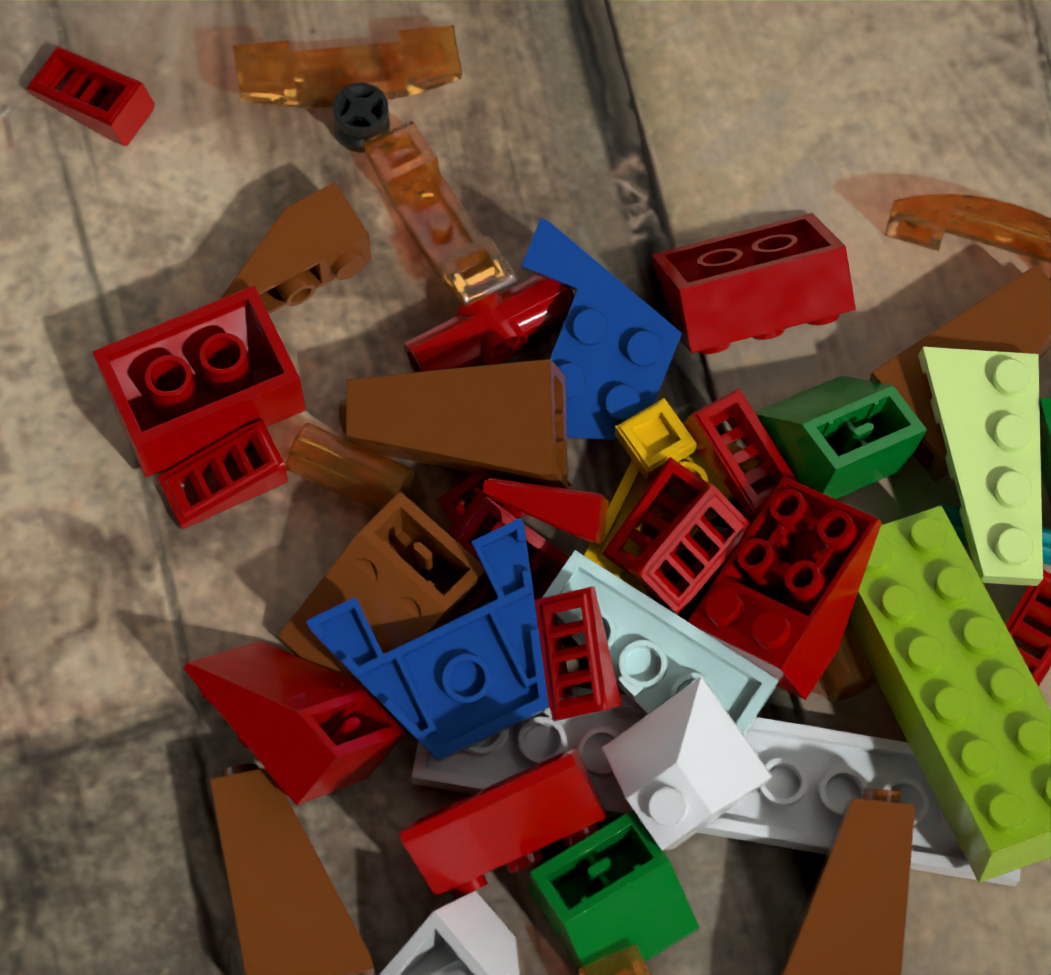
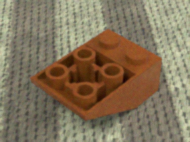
[278,492,488,684]

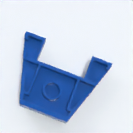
[521,218,682,441]
[306,518,549,762]

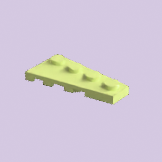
[918,347,1043,586]

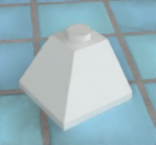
[602,677,774,851]
[379,891,520,975]

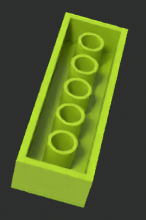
[848,505,1051,883]

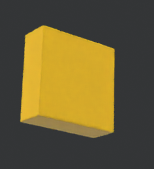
[615,398,697,480]

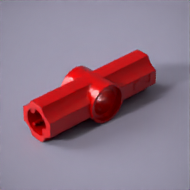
[404,275,574,373]

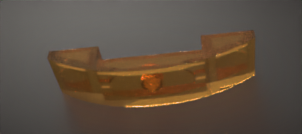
[233,25,462,108]
[363,121,517,306]
[884,194,1051,277]

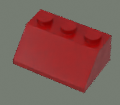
[651,213,856,354]
[92,285,306,478]
[398,746,607,899]

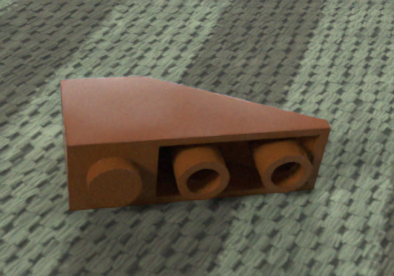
[220,182,371,314]

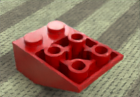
[687,476,882,700]
[183,640,406,806]

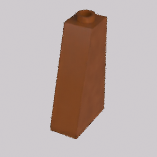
[869,264,1051,483]
[339,359,568,489]
[210,764,375,975]
[779,788,916,975]

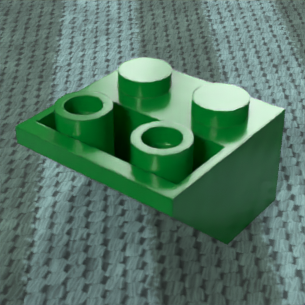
[755,376,927,499]
[529,810,699,975]

